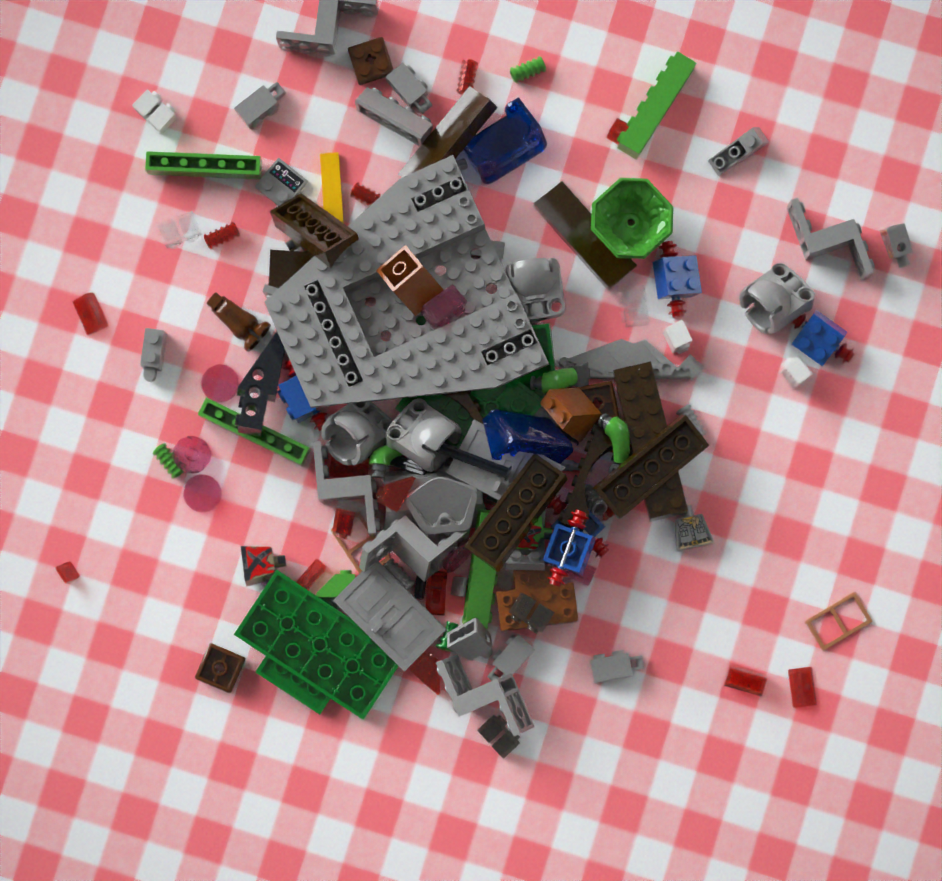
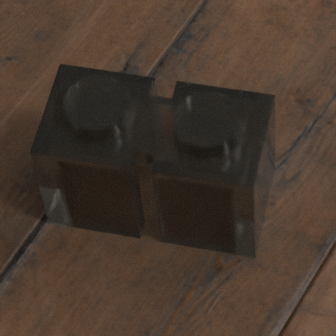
[509,592,555,634]
[477,715,521,759]

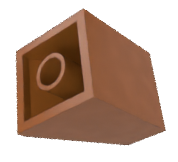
[376,245,445,316]
[540,387,602,442]

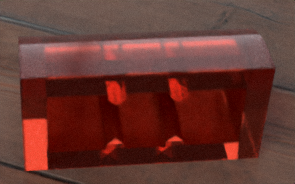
[724,663,767,697]

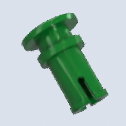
[436,621,459,652]

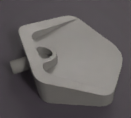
[406,477,477,536]

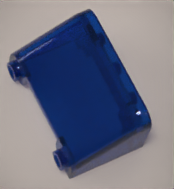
[463,97,547,184]
[482,409,573,464]

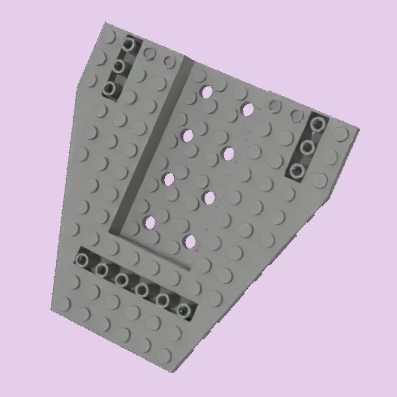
[264,155,549,408]

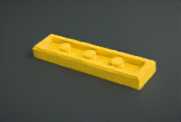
[320,152,344,223]

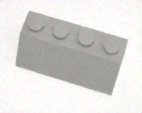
[355,87,433,146]

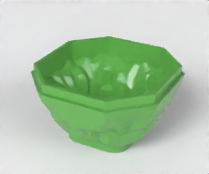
[591,177,674,259]

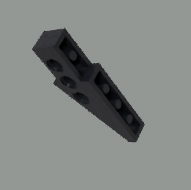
[235,331,285,437]

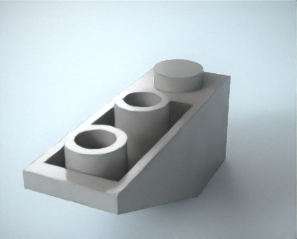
[708,127,769,176]

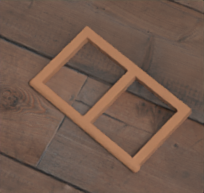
[330,512,391,574]
[805,591,873,651]

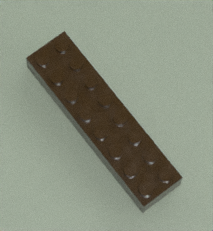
[613,361,688,522]

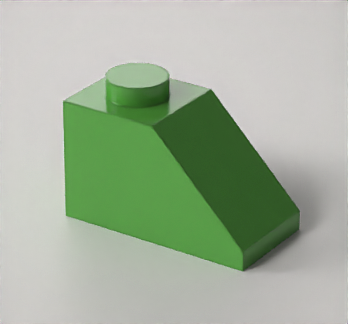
[316,570,356,598]

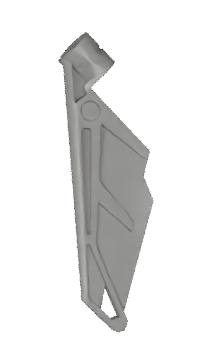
[559,339,704,381]

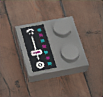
[255,157,308,206]

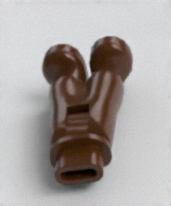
[206,292,271,352]

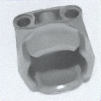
[505,258,566,322]
[739,263,815,334]
[386,398,461,472]
[321,402,394,465]

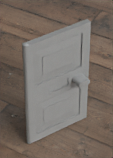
[447,420,565,500]
[333,562,447,672]

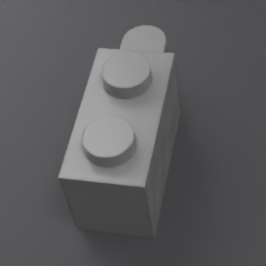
[386,62,433,114]
[234,82,286,129]
[140,328,167,382]
[487,634,535,681]
[590,650,645,683]

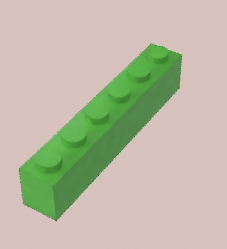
[617,51,697,160]
[145,151,262,179]
[197,397,311,467]
[462,509,498,629]

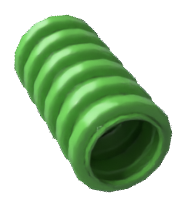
[510,56,546,83]
[152,443,186,479]

